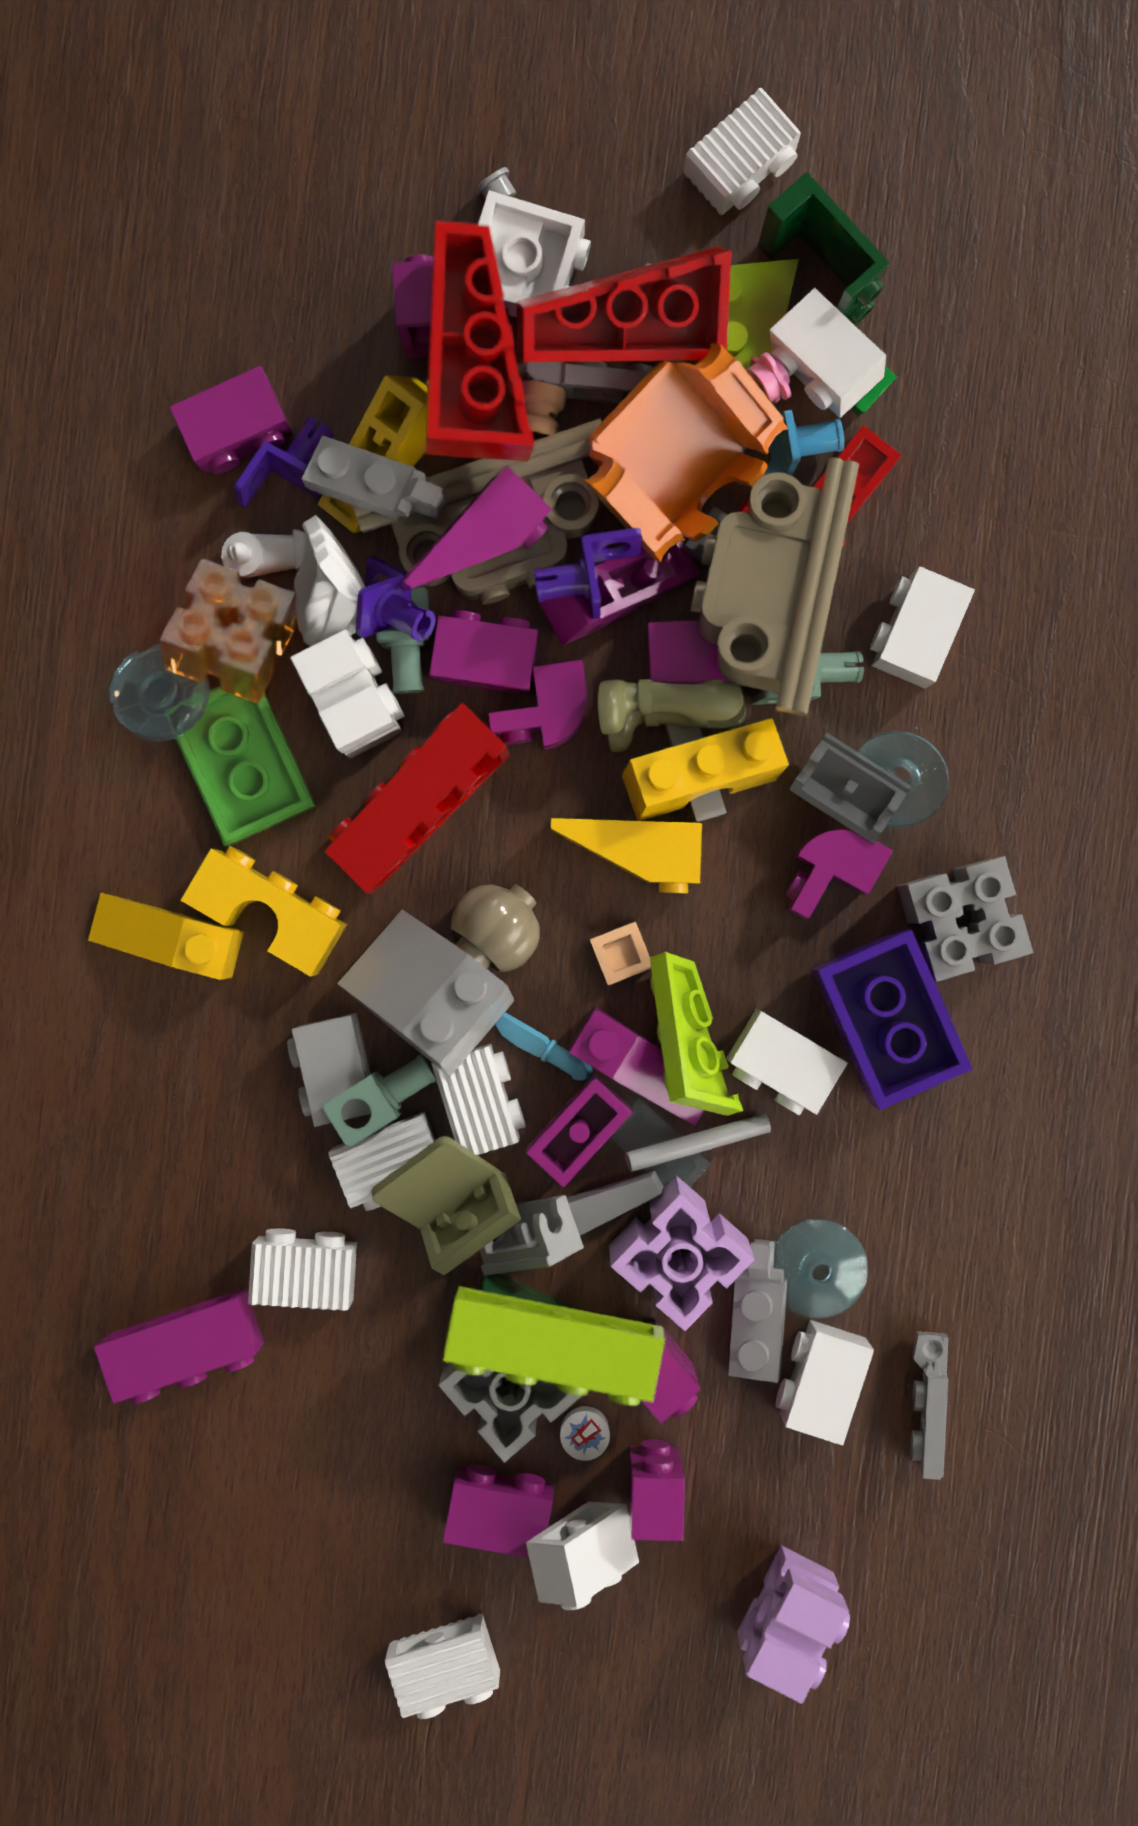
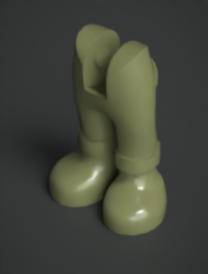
[598,678,747,752]

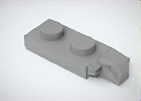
[302,435,446,520]
[728,1239,787,1383]
[910,1331,949,1480]

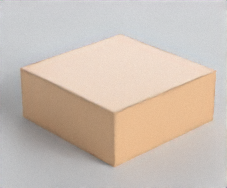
[590,921,651,985]

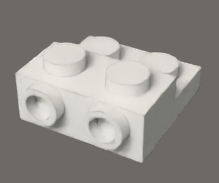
[478,190,591,317]

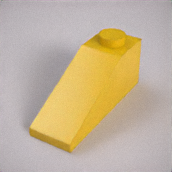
[317,375,427,533]
[551,818,702,893]
[88,893,245,980]

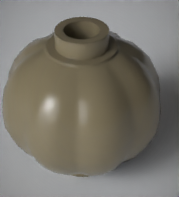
[451,884,540,973]

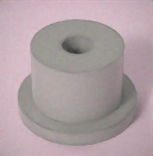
[474,167,516,199]

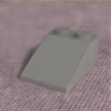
[337,909,515,1077]

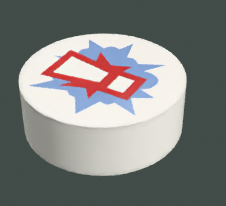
[560,1406,610,1461]

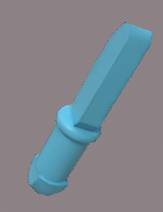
[495,1012,593,1081]

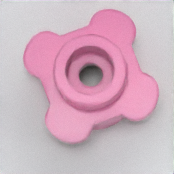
[746,352,791,403]

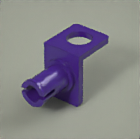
[234,417,334,509]
[534,528,642,619]
[356,556,435,641]

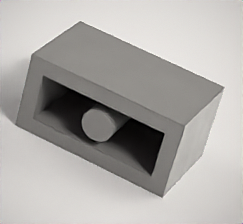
[287,1013,371,1127]

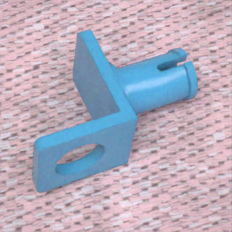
[736,410,844,485]

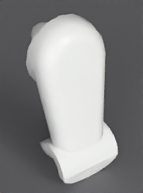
[221,529,313,578]

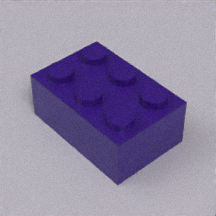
[810,929,973,1110]

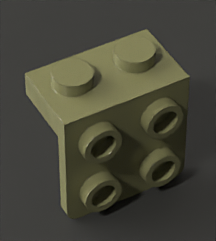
[371,1137,521,1275]

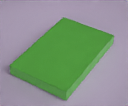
[165,671,317,847]

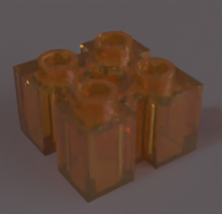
[160,558,297,704]

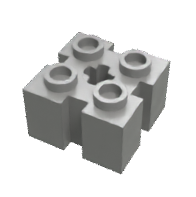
[897,856,1034,982]
[438,1363,582,1463]

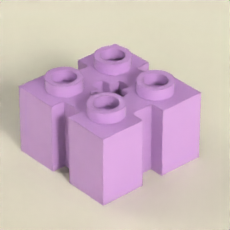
[609,1175,755,1331]
[737,1545,850,1704]

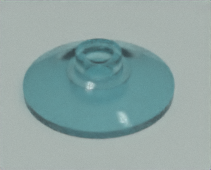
[858,731,949,827]
[773,1219,868,1318]

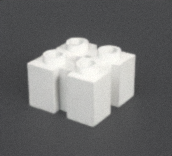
[290,629,405,759]

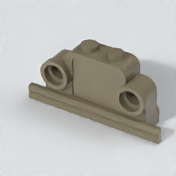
[353,419,602,605]
[691,458,859,716]

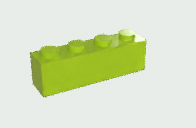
[443,1286,665,1406]

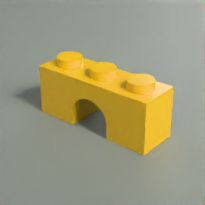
[622,718,789,821]
[181,846,347,977]

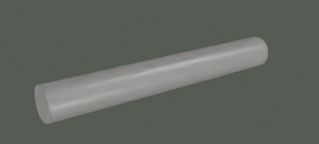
[625,1113,771,1172]

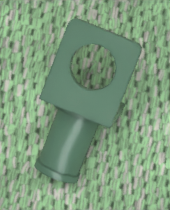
[376,587,432,694]
[752,651,864,705]
[323,1054,437,1147]

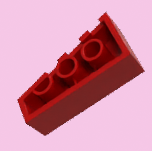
[424,221,535,462]
[517,246,732,362]
[325,702,510,894]

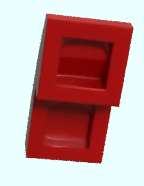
[813,424,902,524]

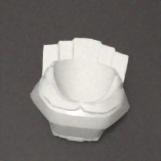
[294,516,365,646]

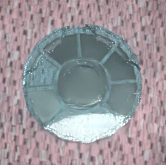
[109,643,210,742]

